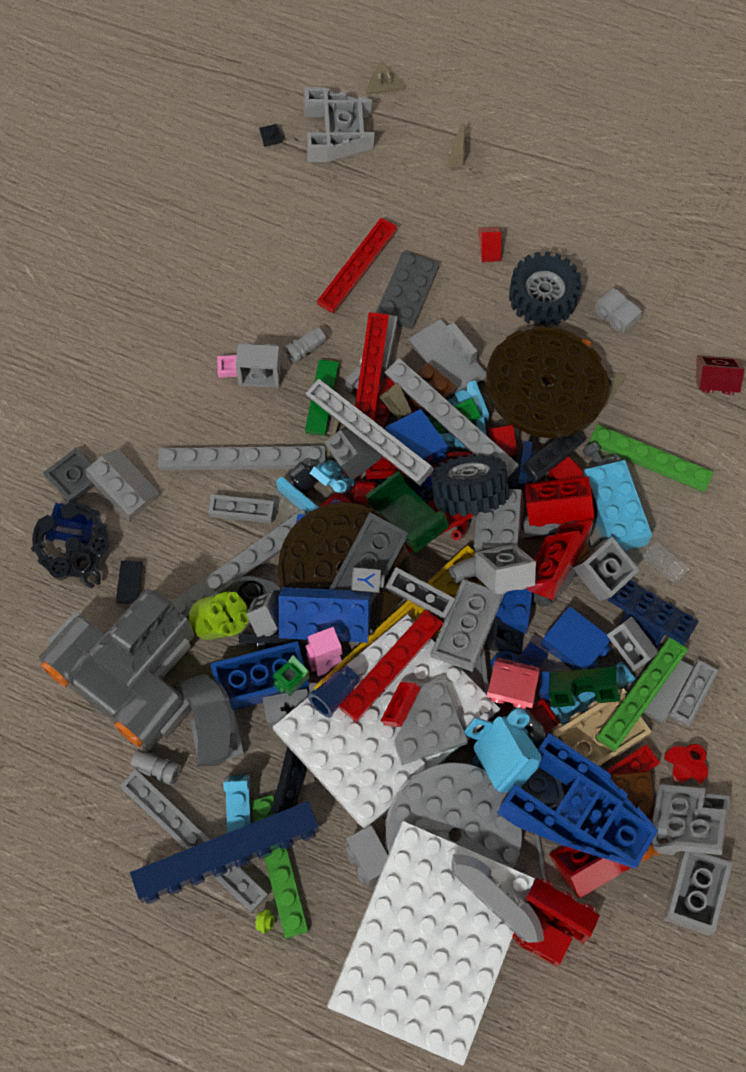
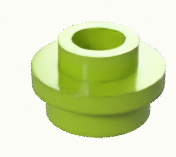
[255,910,275,934]

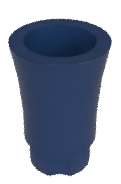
[308,666,360,718]

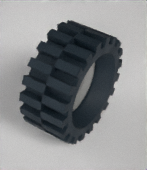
[509,252,582,327]
[431,454,510,516]

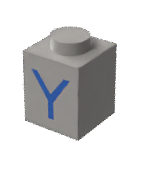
[351,567,384,592]

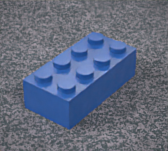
[279,587,371,643]
[210,641,309,710]

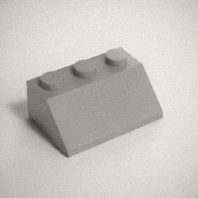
[86,449,161,522]

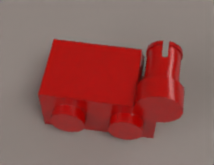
[512,914,573,967]

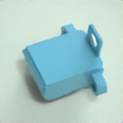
[464,708,542,793]

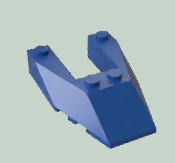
[497,733,658,869]

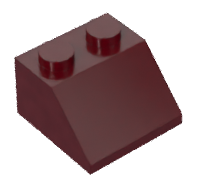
[696,355,744,395]

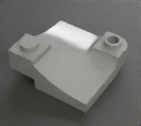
[652,784,731,855]

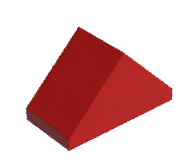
[478,227,501,262]
[486,425,518,458]

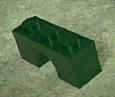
[548,666,621,708]

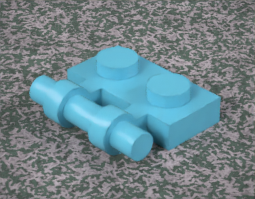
[310,460,357,493]

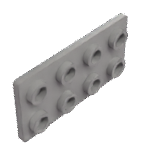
[409,319,486,396]

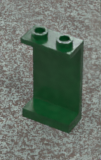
[365,470,449,553]

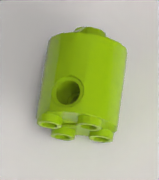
[189,592,249,641]

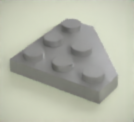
[394,679,468,765]

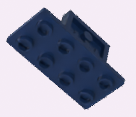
[608,580,699,649]

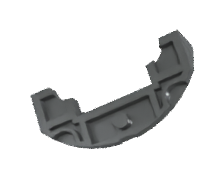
[173,674,235,766]

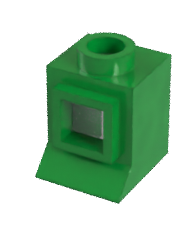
[273,655,309,697]

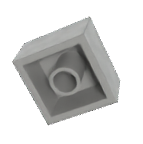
[235,343,281,388]
[572,537,640,602]
[475,544,536,594]
[344,825,388,889]

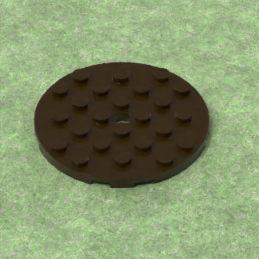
[485,326,609,438]
[278,502,410,628]

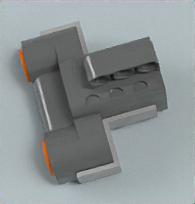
[38,588,195,751]

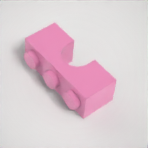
[306,627,342,678]

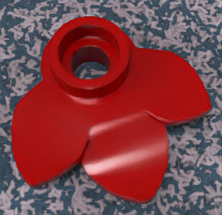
[664,744,708,784]

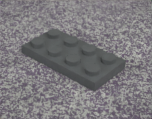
[376,251,439,330]
[329,513,409,604]

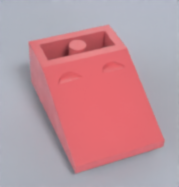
[487,657,539,709]

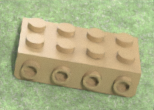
[551,688,652,767]

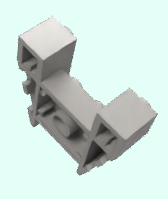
[304,87,375,162]

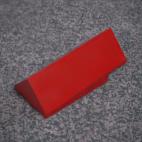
[526,520,593,600]

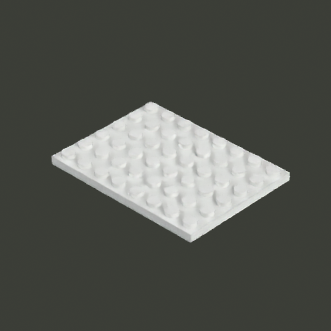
[273,614,500,829]
[327,821,535,1066]

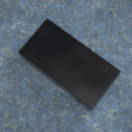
[116,560,143,604]

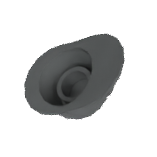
[230,576,281,609]

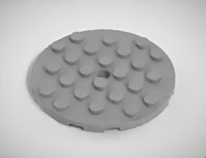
[385,763,522,869]

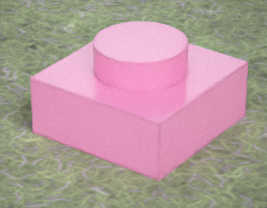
[217,355,237,378]

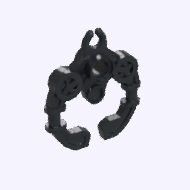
[31,502,112,588]

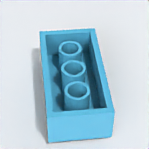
[583,460,652,551]

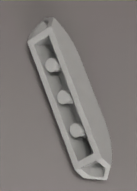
[451,854,544,943]

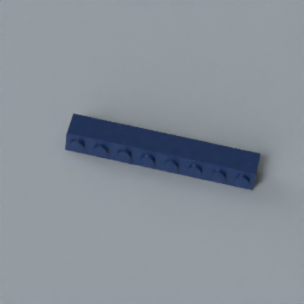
[130,801,319,904]

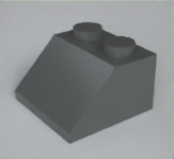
[324,430,383,480]

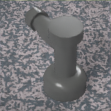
[583,442,620,466]

